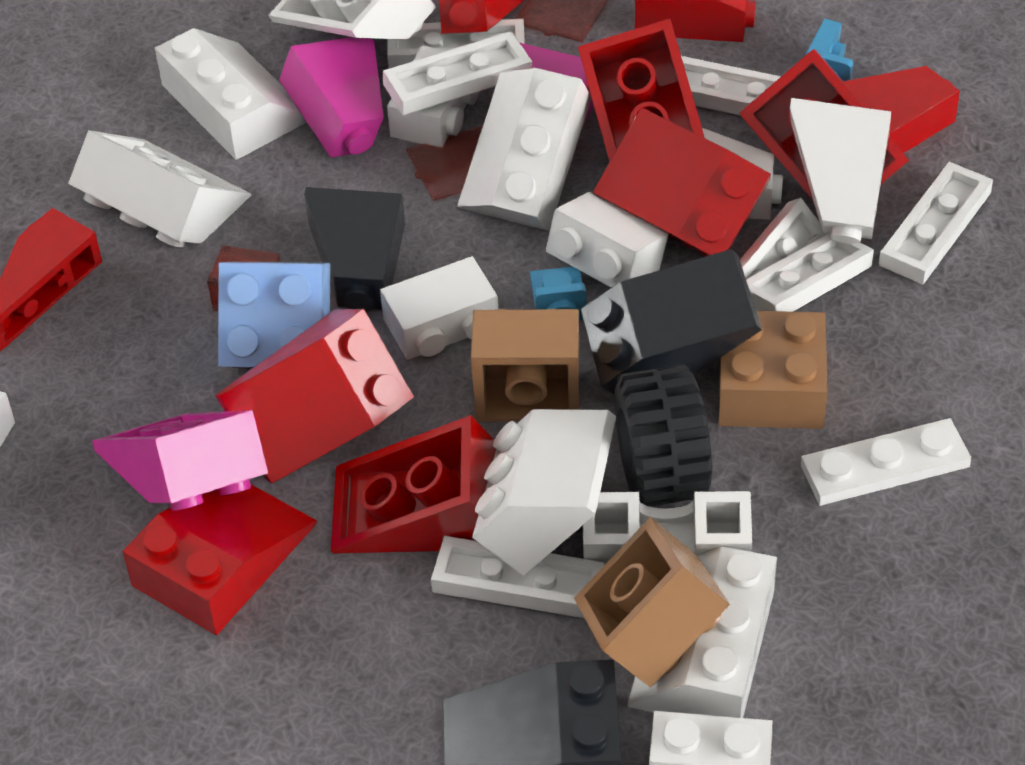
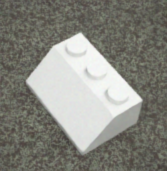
[268,0,436,39]
[155,28,307,160]
[457,68,592,231]
[68,130,251,248]
[472,409,616,576]
[627,546,777,718]

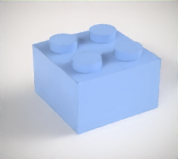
[218,262,330,367]

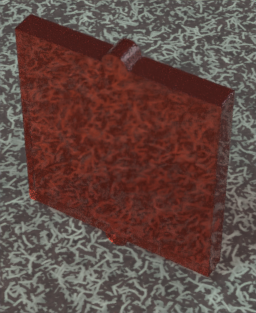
[516,0,608,42]
[406,125,483,201]

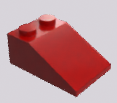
[578,19,705,161]
[739,49,909,200]
[593,107,771,257]
[215,309,414,484]
[331,415,496,554]
[122,484,317,636]

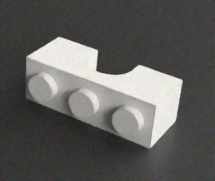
[583,491,752,564]

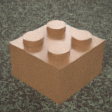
[471,309,580,422]
[719,311,828,429]
[574,517,730,688]

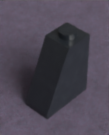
[304,187,405,312]

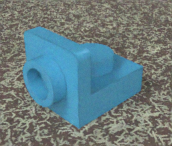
[806,18,853,81]
[530,267,587,320]

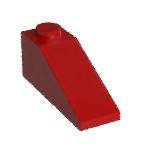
[0,207,103,352]

